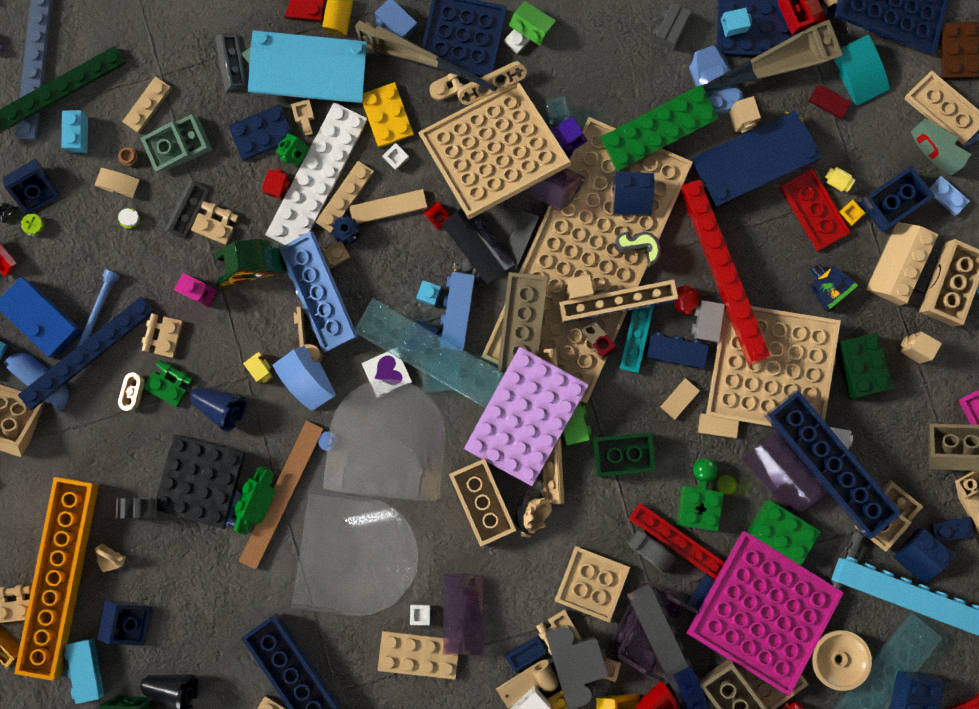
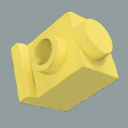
[243,352,273,383]

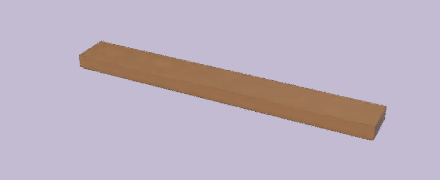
[239,421,324,570]

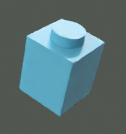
[721,8,752,37]
[416,280,441,307]

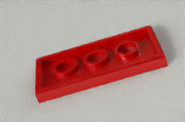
[779,168,851,252]

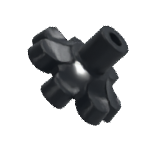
[0,203,16,223]

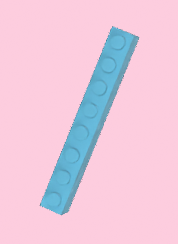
[831,556,979,636]

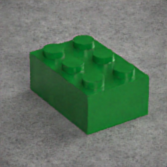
[747,500,821,565]

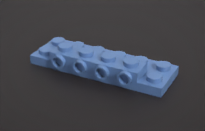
[279,232,358,353]

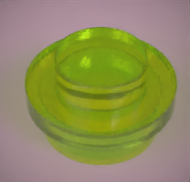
[717,475,736,494]

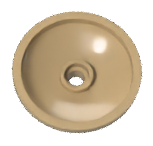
[812,630,872,691]

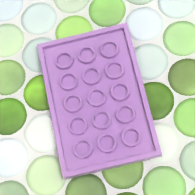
[464,346,589,486]

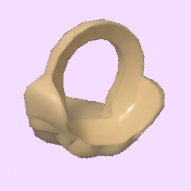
[95,544,126,572]

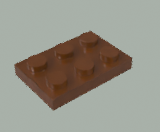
[939,22,979,80]

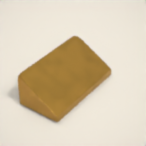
[0,626,20,668]

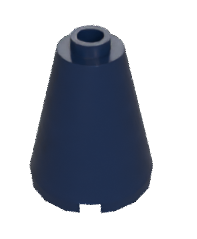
[190,386,246,432]

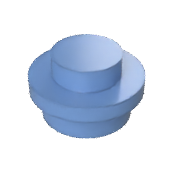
[318,432,338,451]

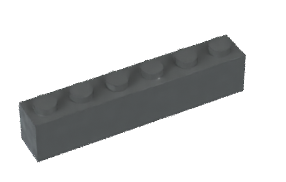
[627,584,701,703]

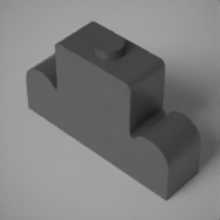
[545,625,608,709]

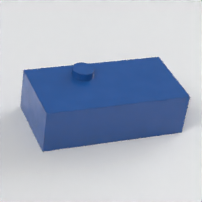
[0,277,83,359]

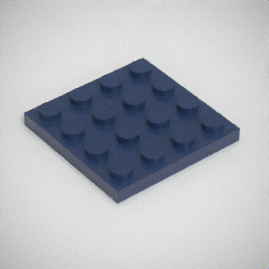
[418,0,507,77]

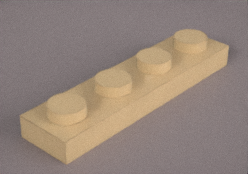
[315,161,374,234]

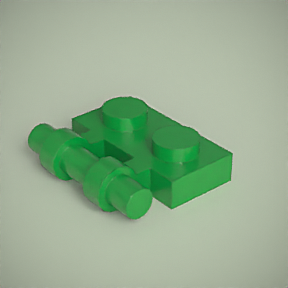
[143,360,193,407]

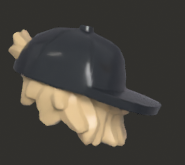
[515,489,552,538]

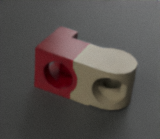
[581,321,616,360]

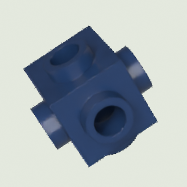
[332,216,360,246]

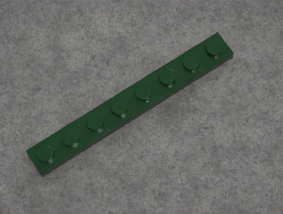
[0,46,126,133]

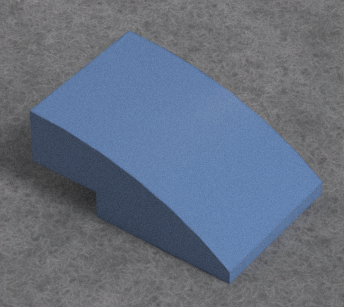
[273,346,336,411]

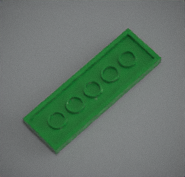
[599,84,719,171]

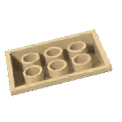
[0,384,45,457]

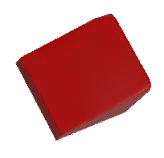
[423,202,450,230]

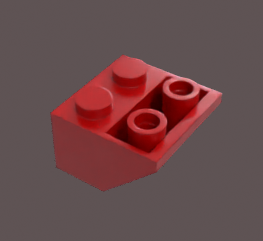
[777,0,827,36]

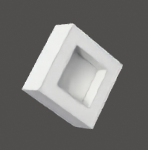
[504,30,530,55]
[382,143,409,170]
[410,604,430,625]

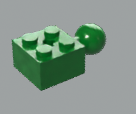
[676,458,724,531]

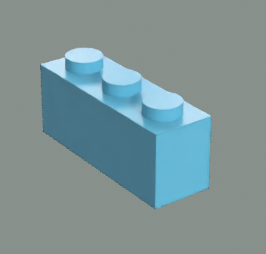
[64,638,105,704]

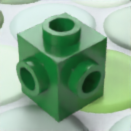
[275,133,310,166]

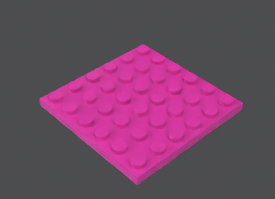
[686,531,844,696]

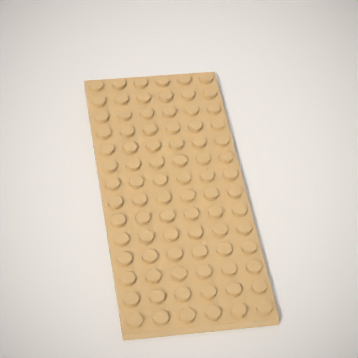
[481,117,692,404]

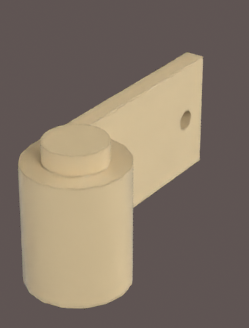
[294,307,323,363]
[496,660,560,708]

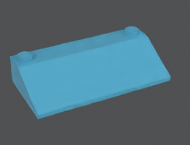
[248,31,367,103]

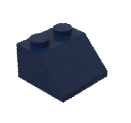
[3,158,60,215]
[613,172,654,216]
[893,528,955,584]
[97,600,151,646]

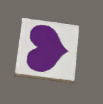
[361,348,412,398]

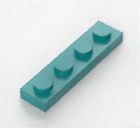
[619,306,654,374]

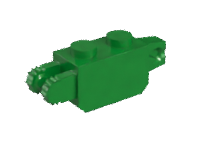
[234,466,275,535]

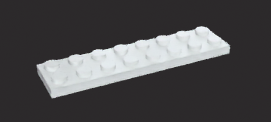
[265,102,368,245]

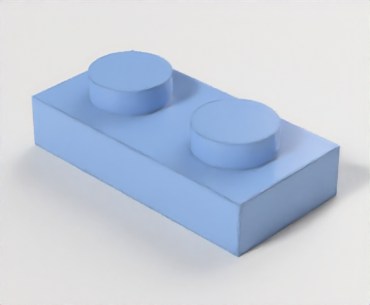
[929,176,969,216]

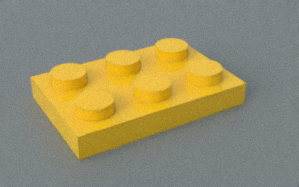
[362,82,414,148]

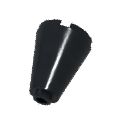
[140,674,199,709]

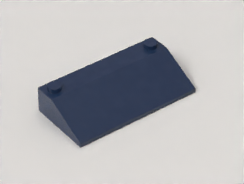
[691,110,822,210]

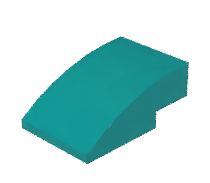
[834,34,890,107]

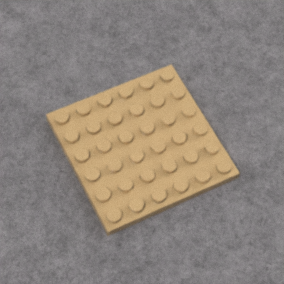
[418,81,571,219]
[706,306,841,427]

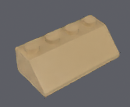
[866,222,939,306]

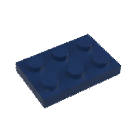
[228,104,294,161]

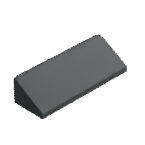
[215,34,247,92]
[165,180,210,239]
[505,211,539,270]

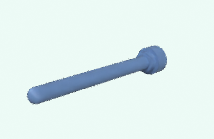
[77,269,120,347]

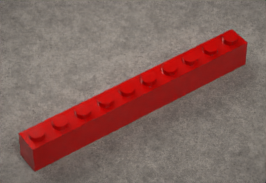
[680,179,770,366]

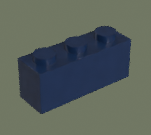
[645,332,709,370]

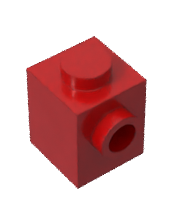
[261,168,291,200]

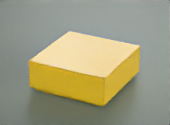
[839,200,866,227]

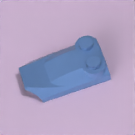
[689,45,743,116]

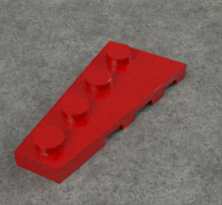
[284,0,325,22]

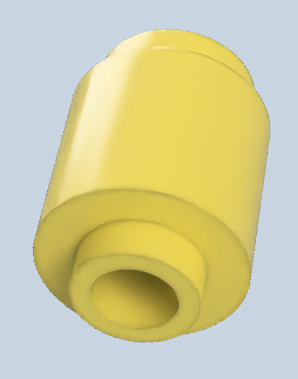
[825,166,855,192]

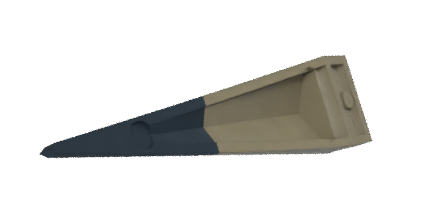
[355,20,498,92]
[702,20,843,91]

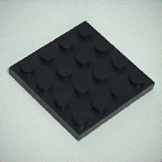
[156,434,246,529]

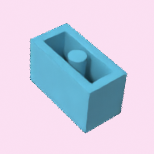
[61,110,88,154]

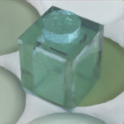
[545,96,569,124]

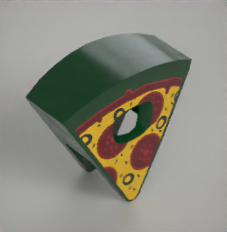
[213,239,286,286]

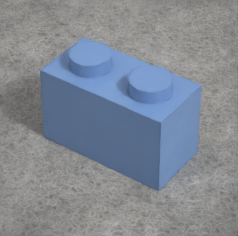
[375,0,418,40]

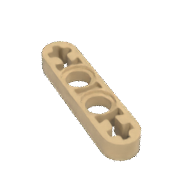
[457,61,527,105]

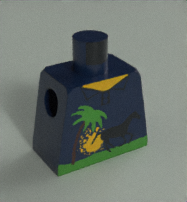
[810,263,858,311]

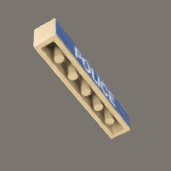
[558,280,678,324]

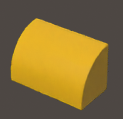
[322,0,353,37]

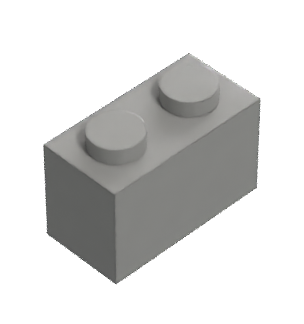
[691,301,725,344]

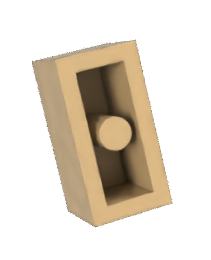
[729,96,761,134]
[564,274,596,300]
[900,332,942,364]

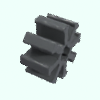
[116,498,157,518]

